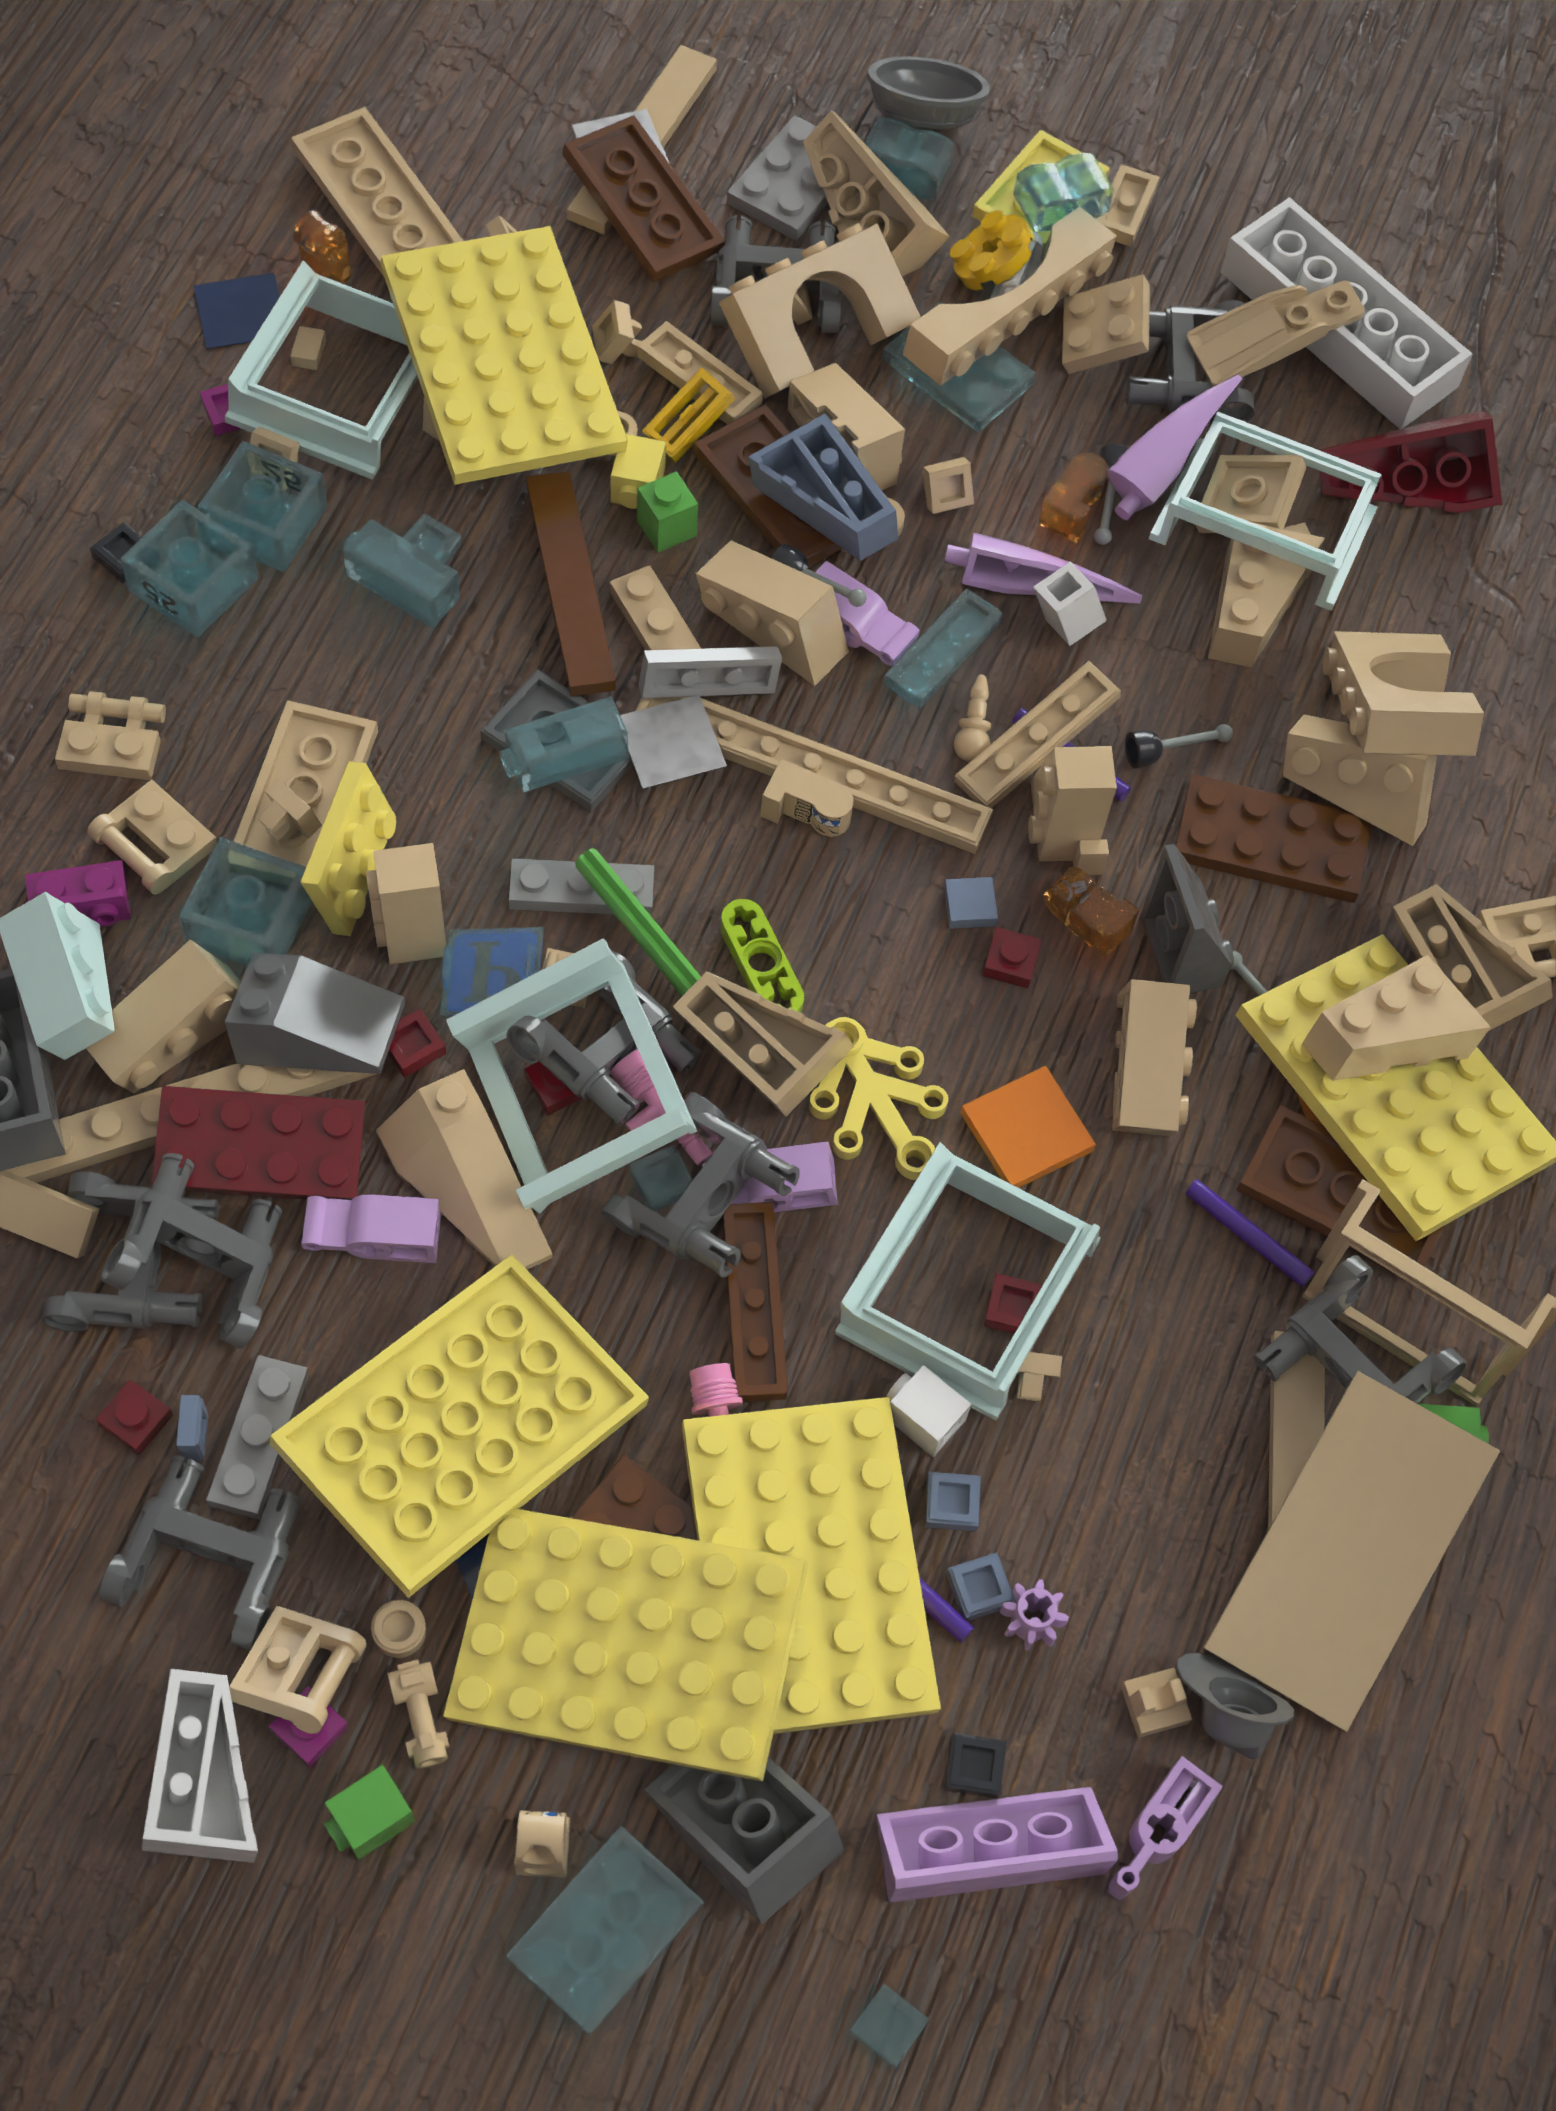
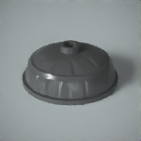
[867,57,990,132]

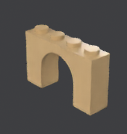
[719,223,920,398]
[1323,631,1484,756]

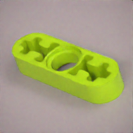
[721,899,804,1013]

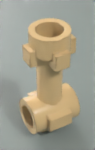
[388,1660,450,1768]

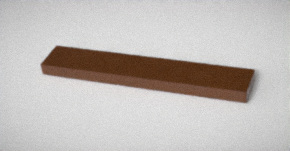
[526,471,616,697]

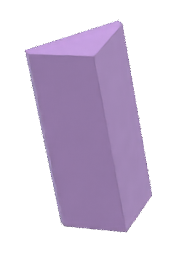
[877,1787,1118,1902]

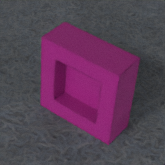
[200,384,241,436]
[269,1686,348,1768]

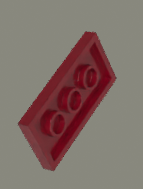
[152,1086,365,1200]

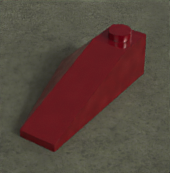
[1319,411,1503,513]

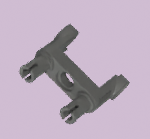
[711,215,841,334]
[1126,300,1255,423]
[507,951,703,1127]
[601,1092,800,1277]
[101,1153,283,1349]
[42,1172,219,1332]
[1253,1255,1468,1404]
[99,1455,303,1650]

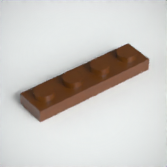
[722,1202,788,1402]

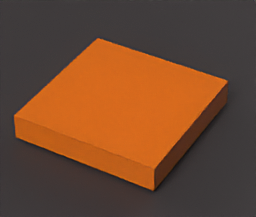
[960,1066,1096,1188]

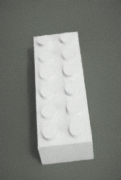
[1221,198,1472,429]

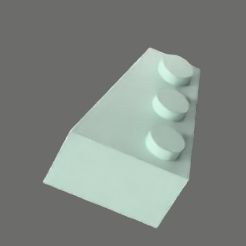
[0,892,115,1060]

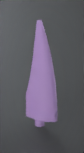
[1108,375,1243,520]
[944,532,1142,604]

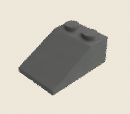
[1140,844,1234,993]
[225,952,405,1074]
[644,1757,844,1925]

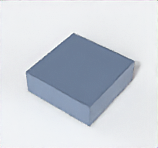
[944,877,998,929]
[176,1395,208,1462]
[925,1472,981,1531]
[946,1553,1016,1621]

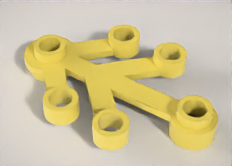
[809,1017,948,1180]

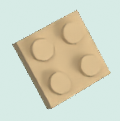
[1062,274,1150,374]
[1196,455,1307,533]

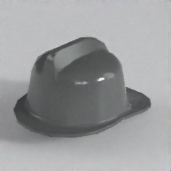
[1176,1653,1294,1759]

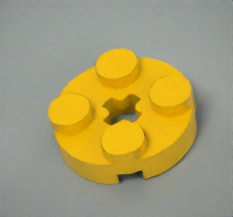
[950,210,1035,290]

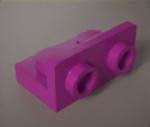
[25,860,131,927]

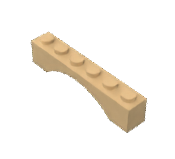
[903,206,1117,386]

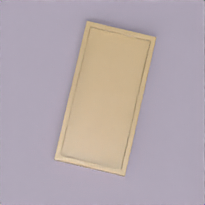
[1203,1371,1500,1732]

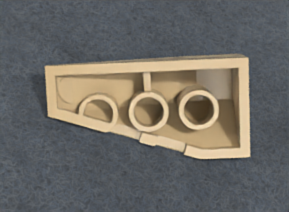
[803,110,950,277]
[376,1069,553,1270]

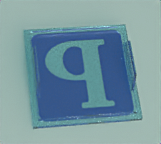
[440,927,544,1017]

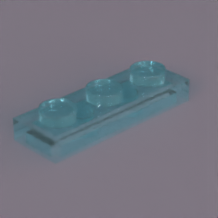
[884,588,1003,709]

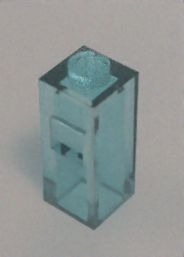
[343,519,460,628]
[500,696,628,792]

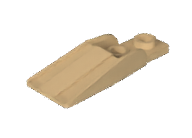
[1186,280,1365,387]

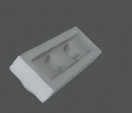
[638,646,782,698]
[509,859,654,916]
[206,1355,310,1520]

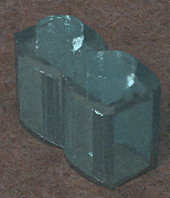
[865,118,954,199]
[1013,153,1114,232]

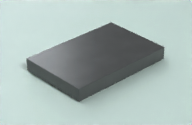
[480,669,634,812]

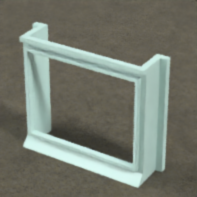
[225,260,418,480]
[1149,411,1381,611]
[446,938,697,1214]
[835,1142,1101,1421]

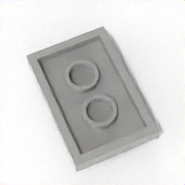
[726,115,828,241]

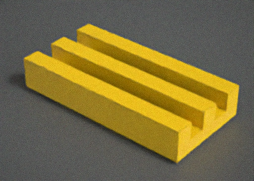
[642,367,735,463]

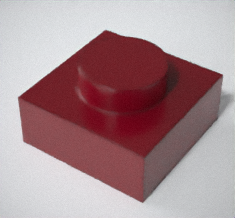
[983,927,1042,989]
[388,1008,446,1077]
[524,1061,583,1116]
[983,1273,1043,1334]
[95,1379,173,1455]

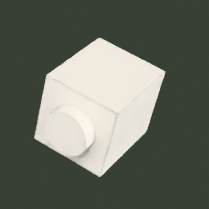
[1033,562,1107,646]
[887,1365,971,1457]

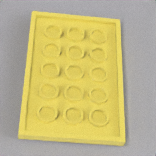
[381,226,628,485]
[1235,934,1556,1241]
[270,1254,649,1598]
[682,1397,941,1734]
[443,1509,808,1782]

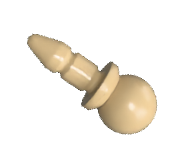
[954,675,991,762]

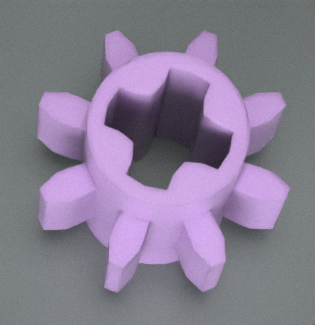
[1000,1579,1069,1650]

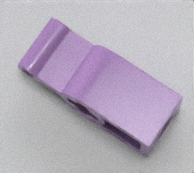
[815,561,920,666]
[702,1142,838,1212]
[302,1195,441,1263]
[1108,1756,1223,1901]

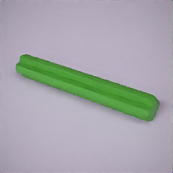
[575,848,701,996]

